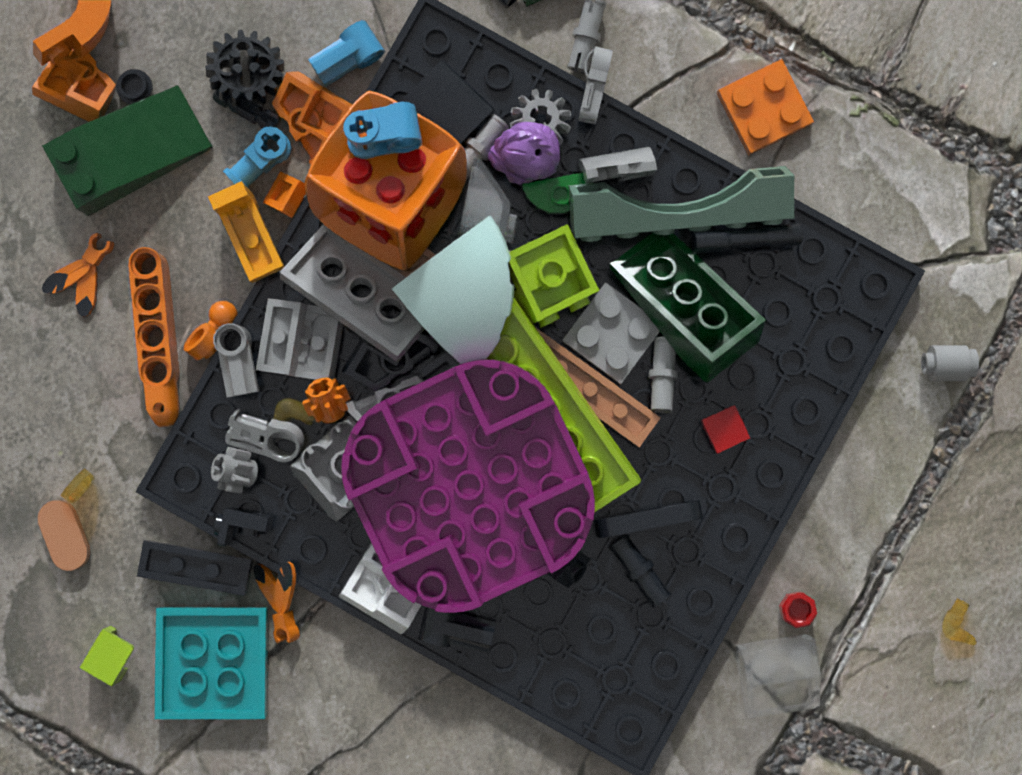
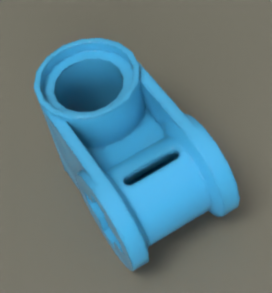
[343,102,423,159]

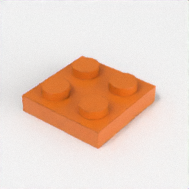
[717,59,814,156]

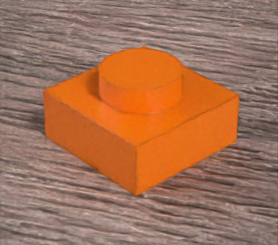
[263,171,306,218]

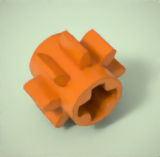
[302,378,351,423]

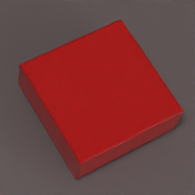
[701,405,750,454]

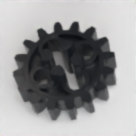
[205,29,284,108]

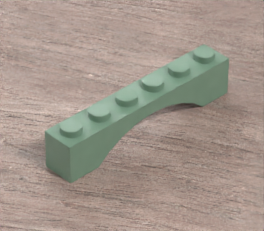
[568,166,795,242]

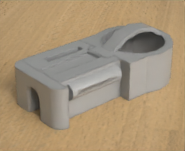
[578,46,613,125]
[225,409,304,462]

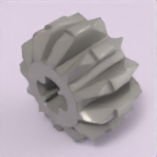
[510,89,571,145]

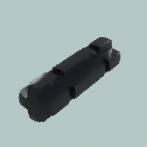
[213,88,281,129]

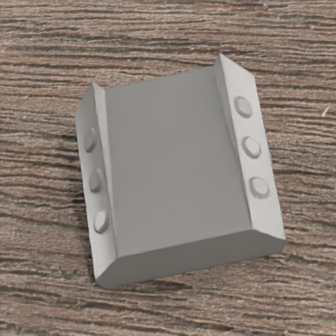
[290,416,356,521]

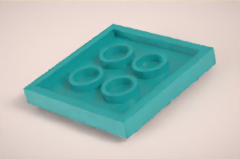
[155,607,268,719]

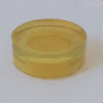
[60,468,95,504]

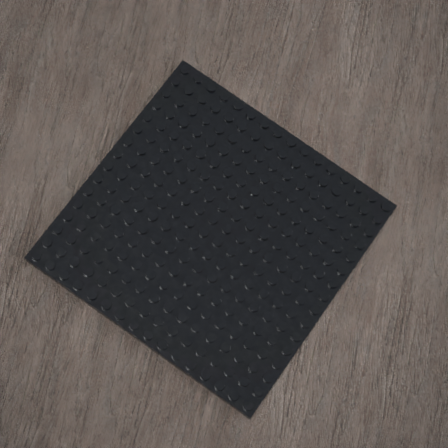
[135,0,925,775]

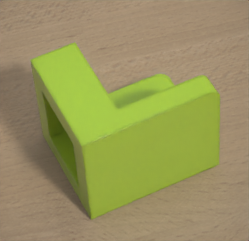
[80,626,134,686]

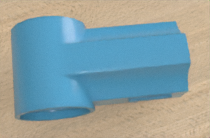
[308,20,385,87]

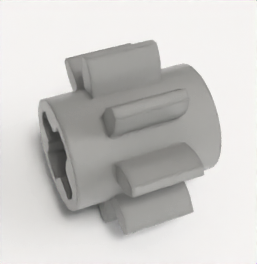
[211,447,258,494]

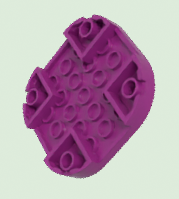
[341,360,595,613]

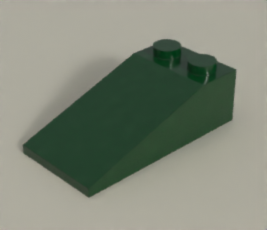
[42,85,213,216]
[610,232,766,383]

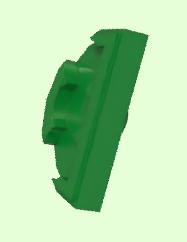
[522,173,593,215]

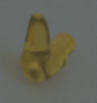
[273,398,315,426]
[942,598,977,646]

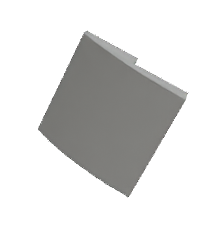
[256,298,344,380]

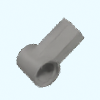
[213,323,259,398]

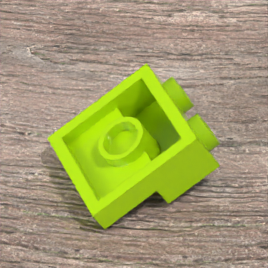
[508,224,599,328]

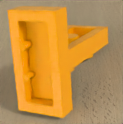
[208,181,284,283]

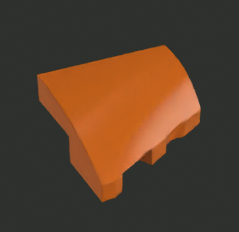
[32,48,116,122]
[272,71,352,164]

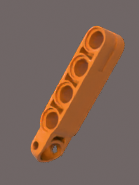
[128,247,180,428]

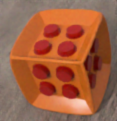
[305,91,467,270]

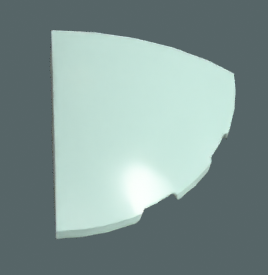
[392,215,514,364]

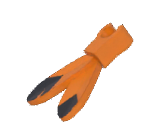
[42,233,114,317]
[253,562,300,644]

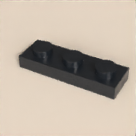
[137,540,254,596]

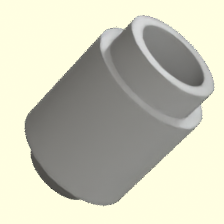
[921,345,979,382]

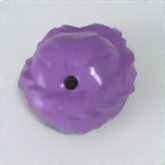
[488,122,560,185]

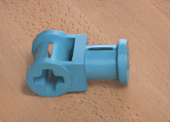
[223,126,292,189]

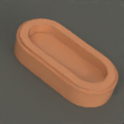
[38,500,90,571]

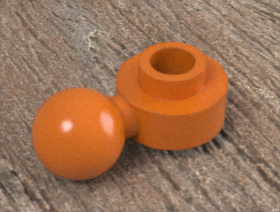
[184,300,238,360]

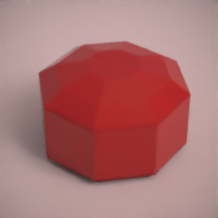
[779,591,817,628]

